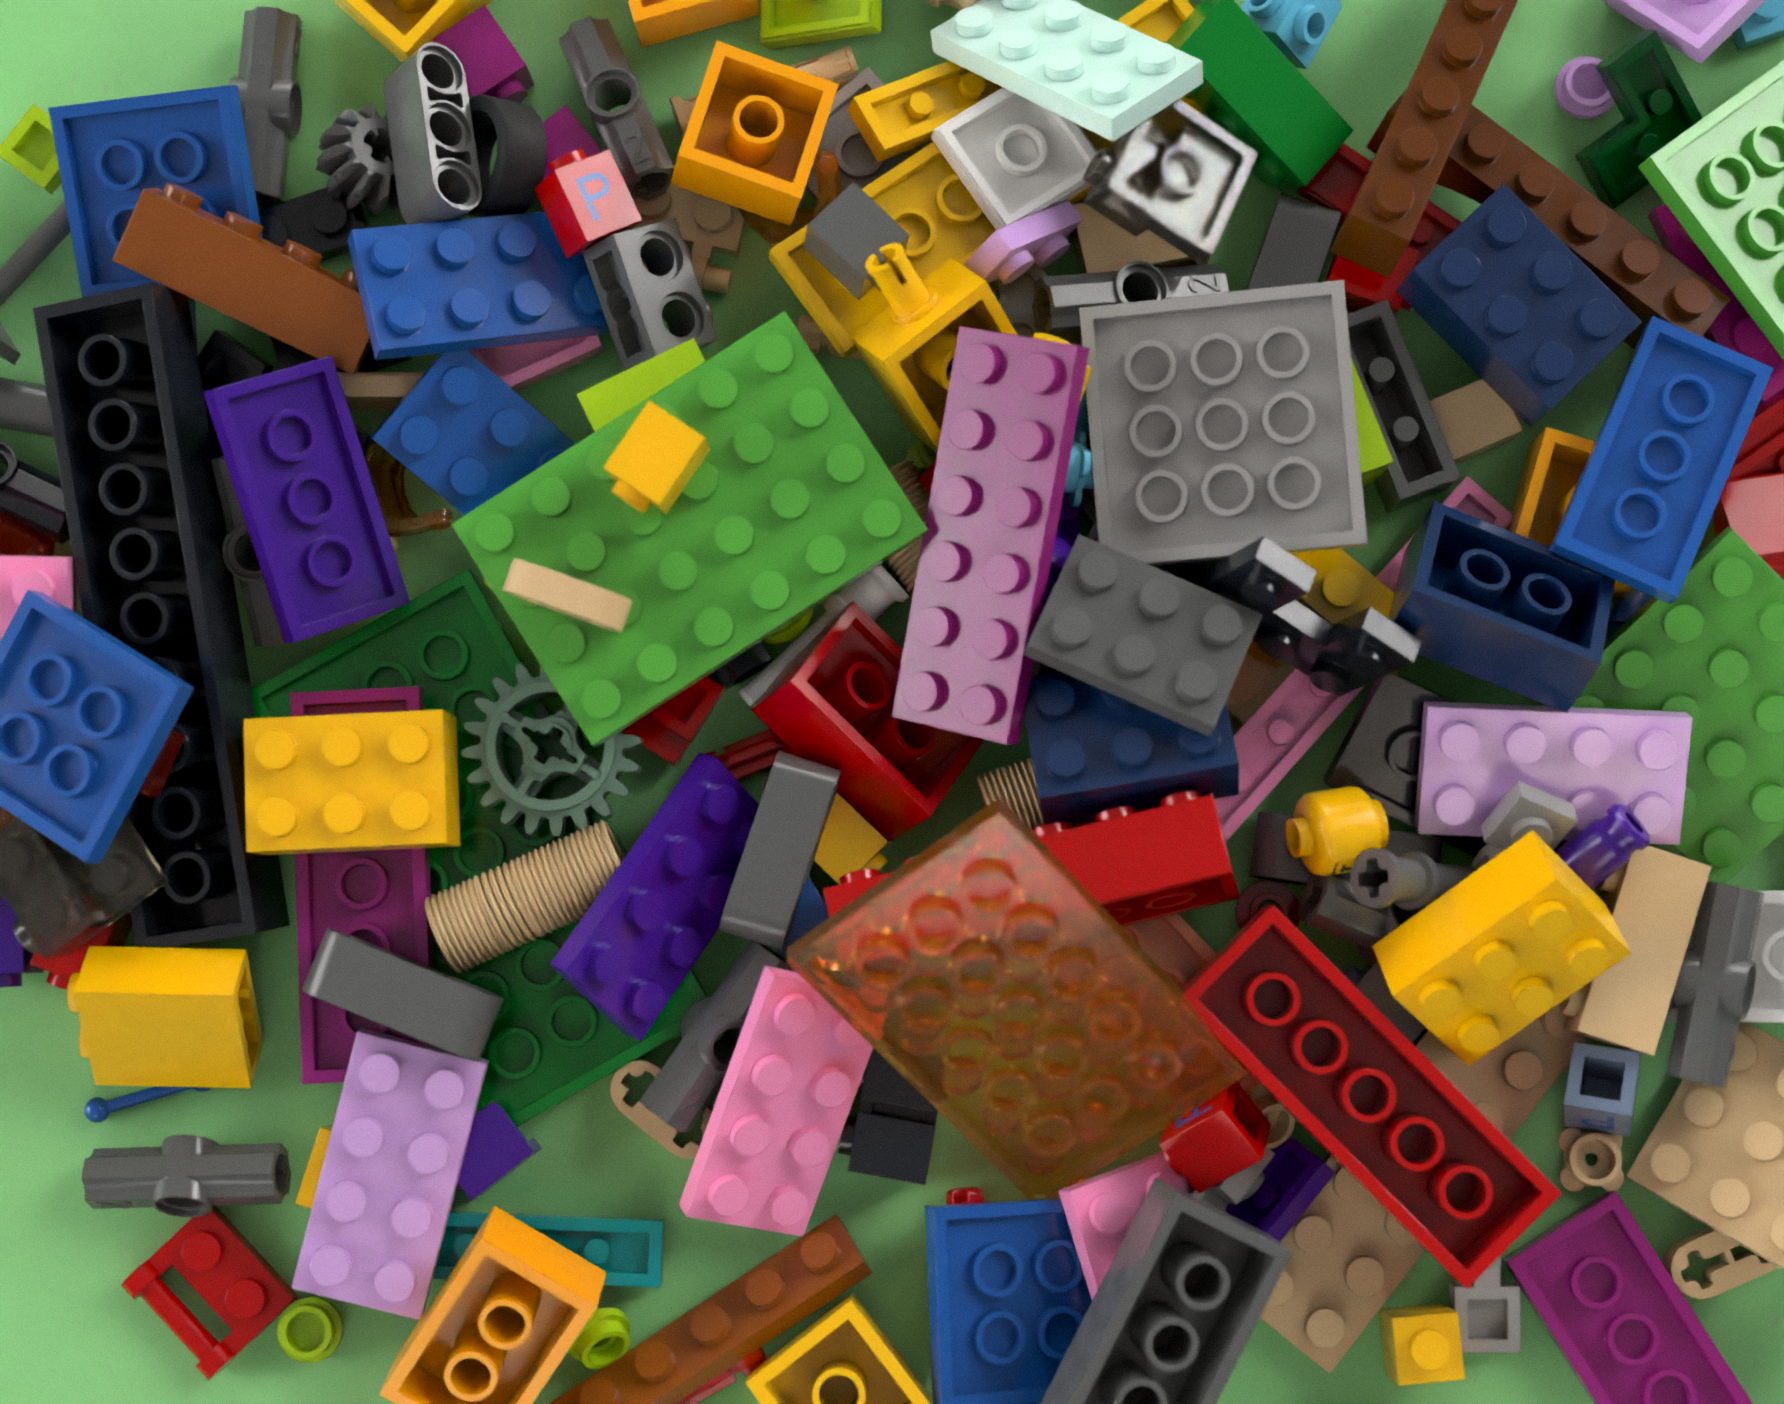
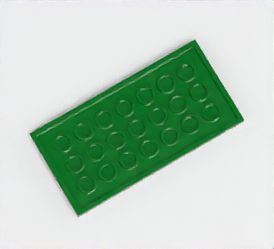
[252,569,708,1127]

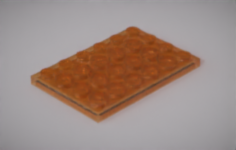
[787,797,1249,1199]

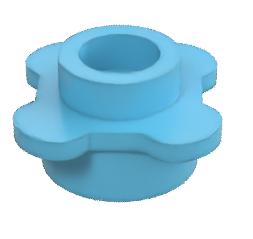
[1064,429,1094,507]

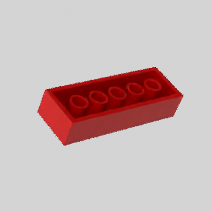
[823,791,1240,987]
[1173,904,1562,1289]

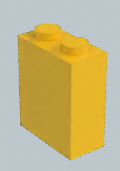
[68,946,264,1088]

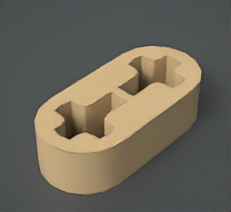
[502,558,633,633]
[610,1059,713,1159]
[1663,1226,1778,1300]

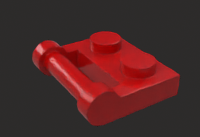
[121,1206,299,1381]

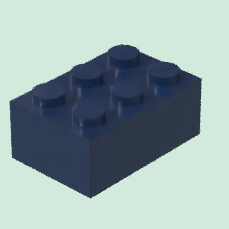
[1396,183,1642,427]
[1388,501,1615,713]
[1024,671,1239,825]

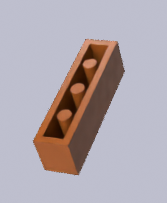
[112,182,372,375]

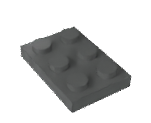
[1024,534,1263,737]

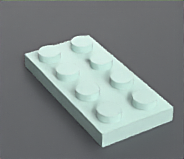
[930,0,1203,142]

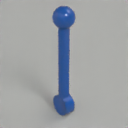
[84,1086,212,1123]

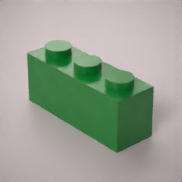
[1166,0,1354,190]

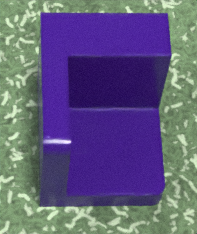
[458,1102,542,1201]

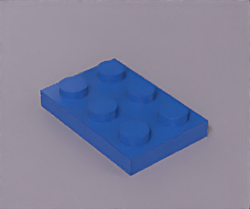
[369,350,576,516]

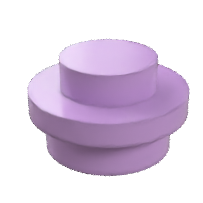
[1554,56,1614,120]

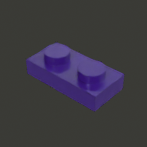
[1225,1136,1336,1242]

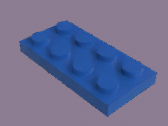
[347,212,611,360]
[1548,316,1774,604]

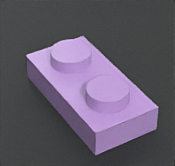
[963,200,1084,284]

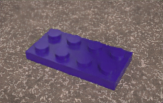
[203,355,410,644]
[550,752,759,1041]

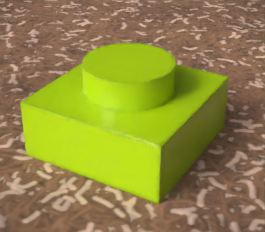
[0,104,62,195]

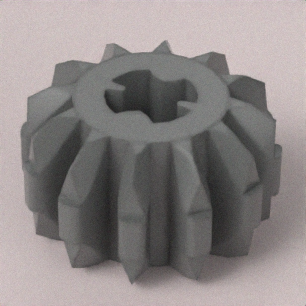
[316,103,399,217]

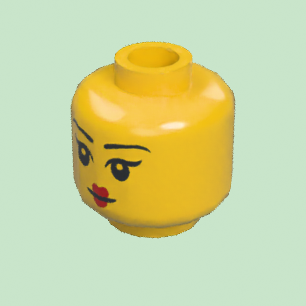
[1285,786,1389,876]

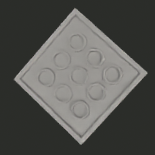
[1079,280,1368,566]

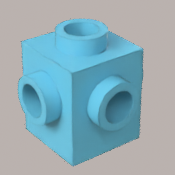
[1240,0,1343,69]

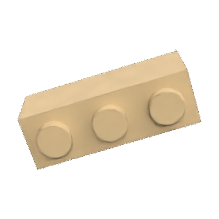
[1560,846,1712,1056]

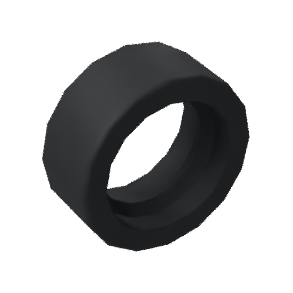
[467,94,547,217]

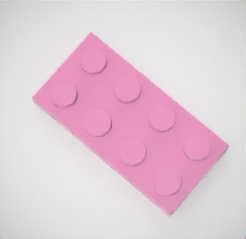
[679,965,890,1237]

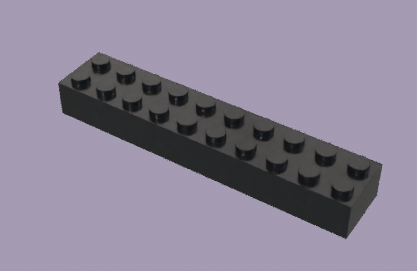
[33,283,290,947]

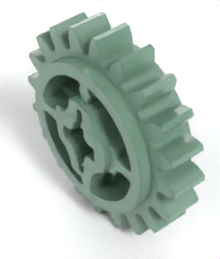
[461,663,644,838]

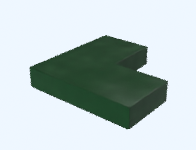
[1575,30,1703,209]

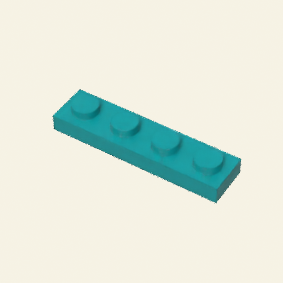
[433,1211,665,1287]

